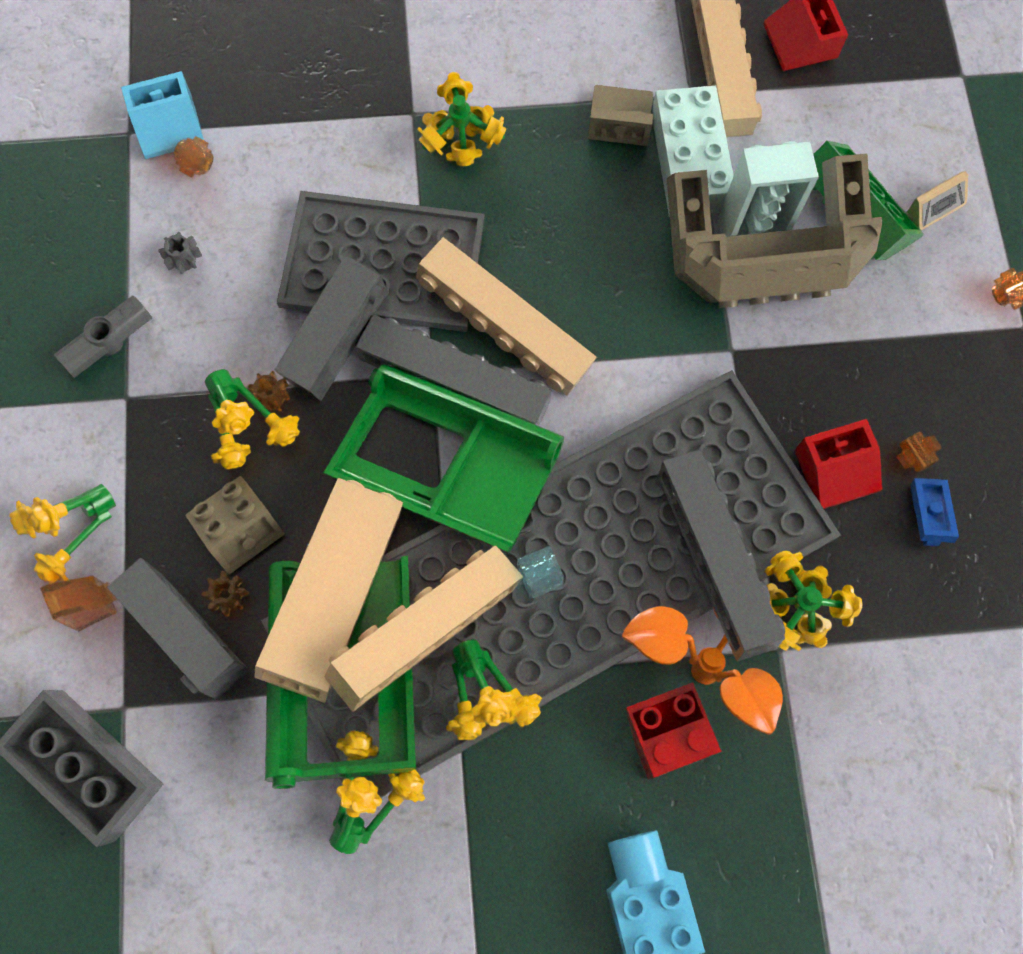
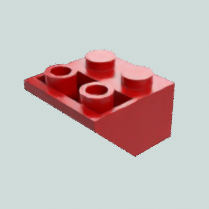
[763,0,848,71]
[794,419,882,509]
[626,682,722,779]

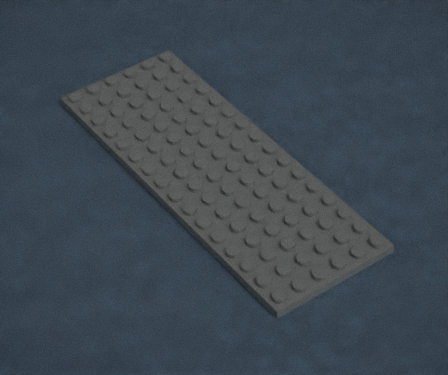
[261,370,841,798]

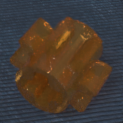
[174,136,214,177]
[992,268,1023,310]
[247,371,290,411]
[896,432,942,473]
[202,571,249,617]

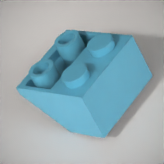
[121,71,205,159]

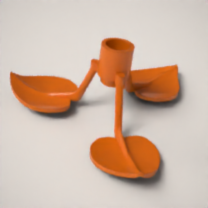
[622,603,783,735]

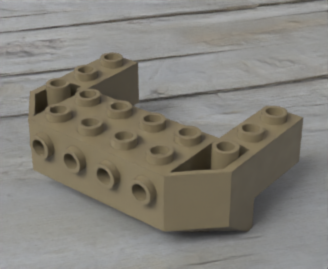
[666,153,882,308]

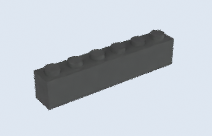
[356,314,552,426]
[658,450,785,662]

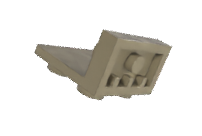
[588,85,653,146]
[186,476,285,574]

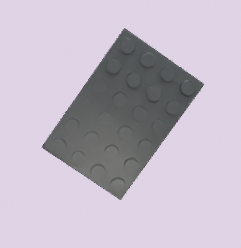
[277,191,485,332]

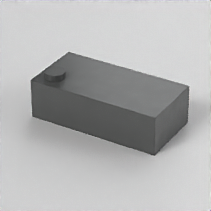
[274,255,388,401]
[107,558,250,700]
[0,690,164,847]

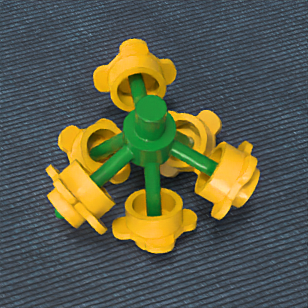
[418,72,506,166]
[765,551,862,651]

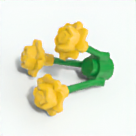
[204,369,300,469]
[9,484,116,585]
[446,639,542,740]
[329,730,425,854]

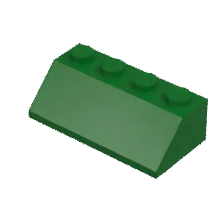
[812,140,924,260]

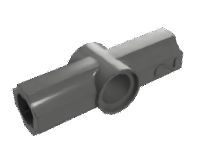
[54,295,152,378]

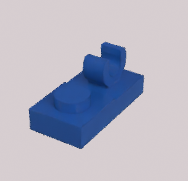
[910,478,959,546]

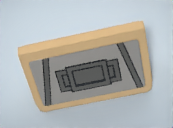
[906,171,968,231]

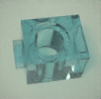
[517,546,564,599]

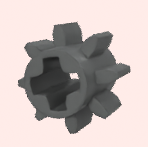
[158,232,202,274]

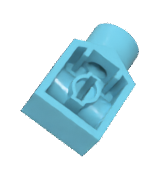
[606,830,705,954]

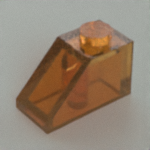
[40,576,117,632]

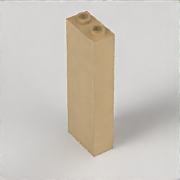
[255,478,403,703]

